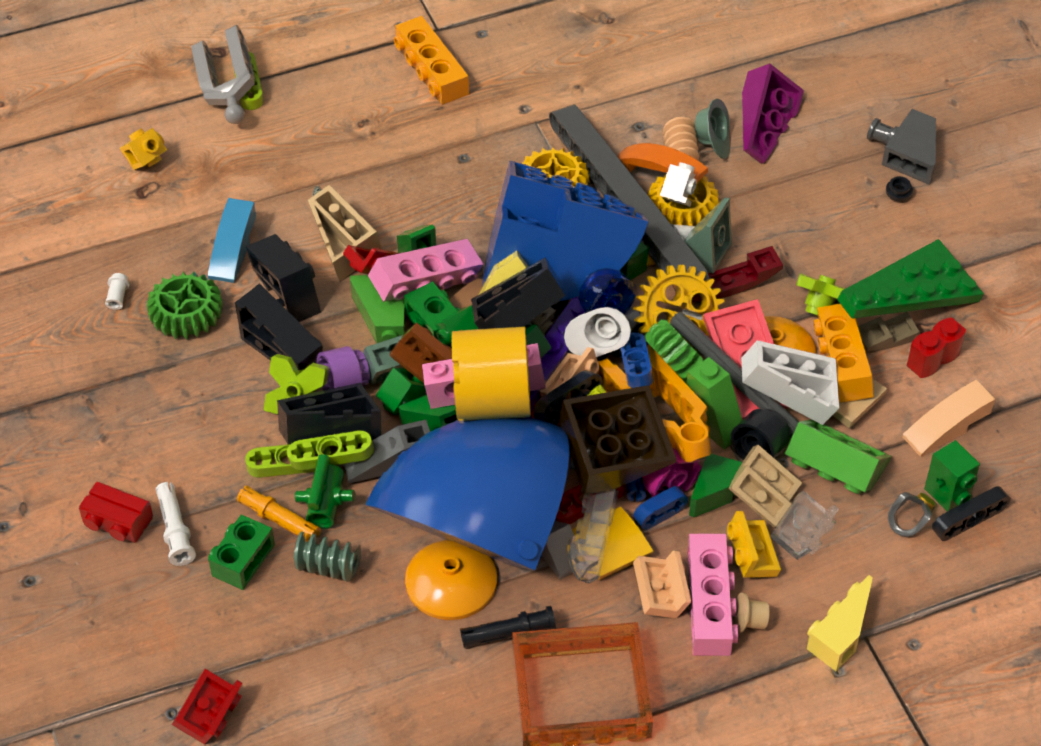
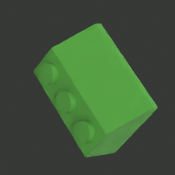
[785,419,892,494]

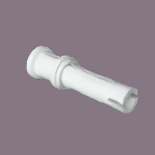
[155,482,196,566]

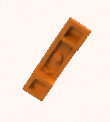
[617,143,708,183]

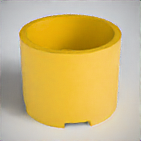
[452,327,531,421]

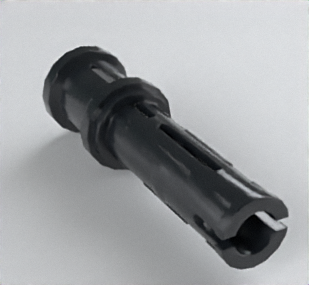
[460,605,557,648]

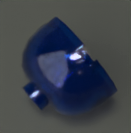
[578,268,636,314]

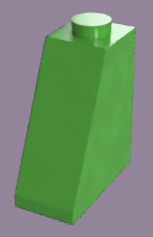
[350,275,406,344]
[687,357,742,450]

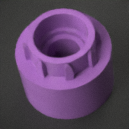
[317,346,370,390]

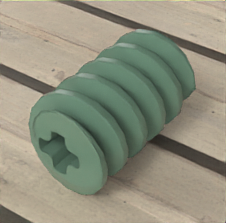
[293,531,361,582]

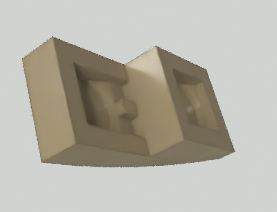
[858,312,920,351]

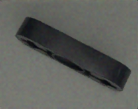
[533,370,603,425]
[932,486,1011,541]

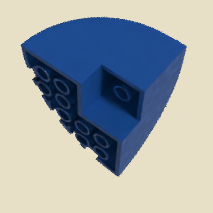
[482,160,649,301]
[365,417,569,570]

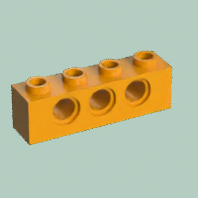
[393,16,469,105]
[813,304,874,403]

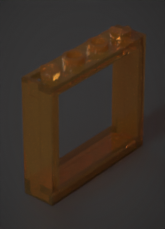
[512,622,653,746]

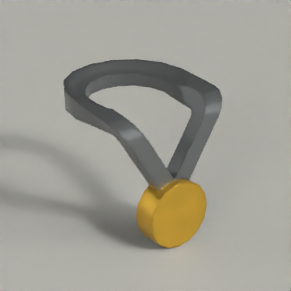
[888,492,936,537]

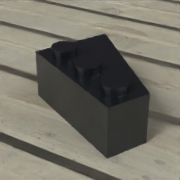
[471,257,565,329]

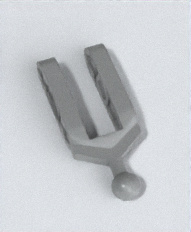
[191,25,255,124]

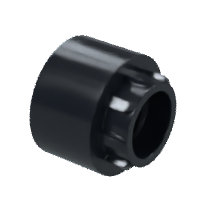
[731,409,790,460]

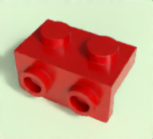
[343,245,400,275]
[171,669,242,745]

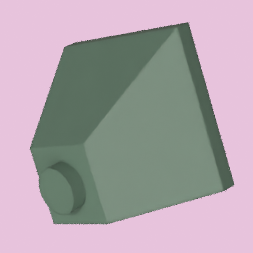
[684,197,732,273]

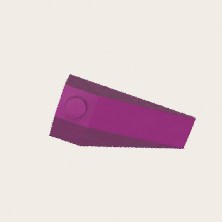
[742,63,804,164]

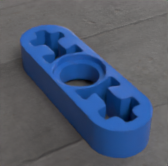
[620,333,653,388]

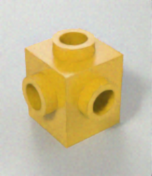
[119,128,167,170]

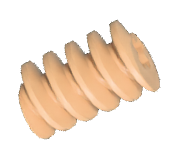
[663,117,700,161]

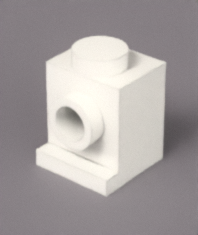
[660,162,697,207]

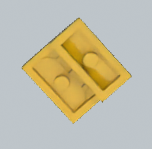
[572,507,653,580]

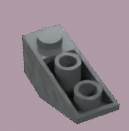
[343,420,430,483]

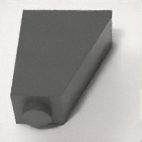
[882,109,936,185]

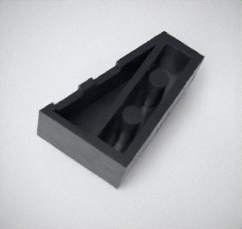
[246,234,321,322]
[235,283,323,370]
[277,383,381,445]

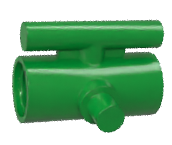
[295,454,355,529]

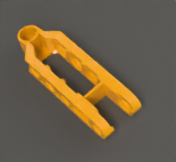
[597,344,711,462]

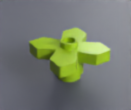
[796,273,846,315]
[264,354,329,414]

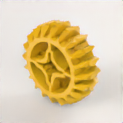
[522,147,589,187]
[647,173,719,226]

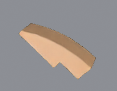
[903,380,995,457]

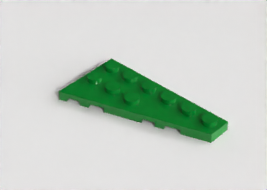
[837,239,984,319]

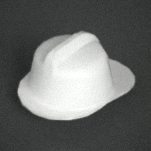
[564,307,631,357]

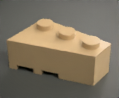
[308,185,382,282]

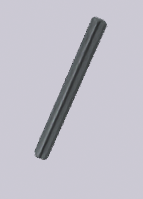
[670,312,798,438]

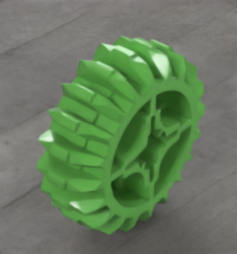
[147,271,223,340]
[645,319,704,384]

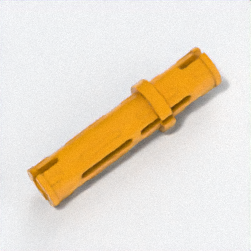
[237,485,321,541]

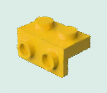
[727,511,781,578]

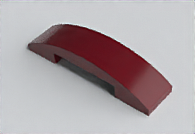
[673,246,783,302]

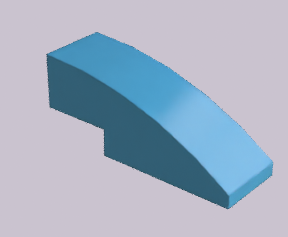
[208,198,257,283]

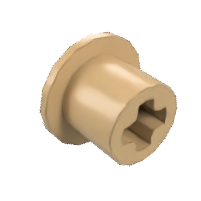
[733,593,770,633]

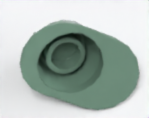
[695,99,730,159]

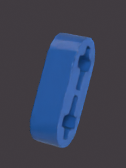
[633,486,688,529]

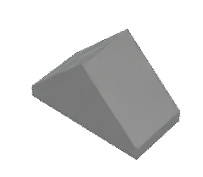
[541,521,586,579]

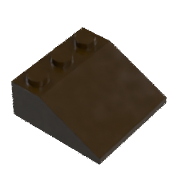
[559,385,677,495]

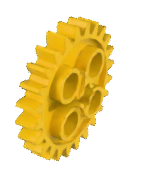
[633,265,725,351]

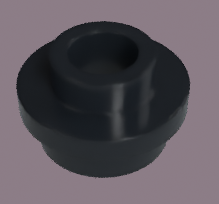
[886,176,913,201]

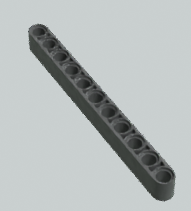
[549,104,709,281]

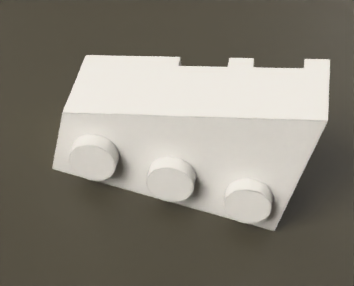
[741,340,839,425]

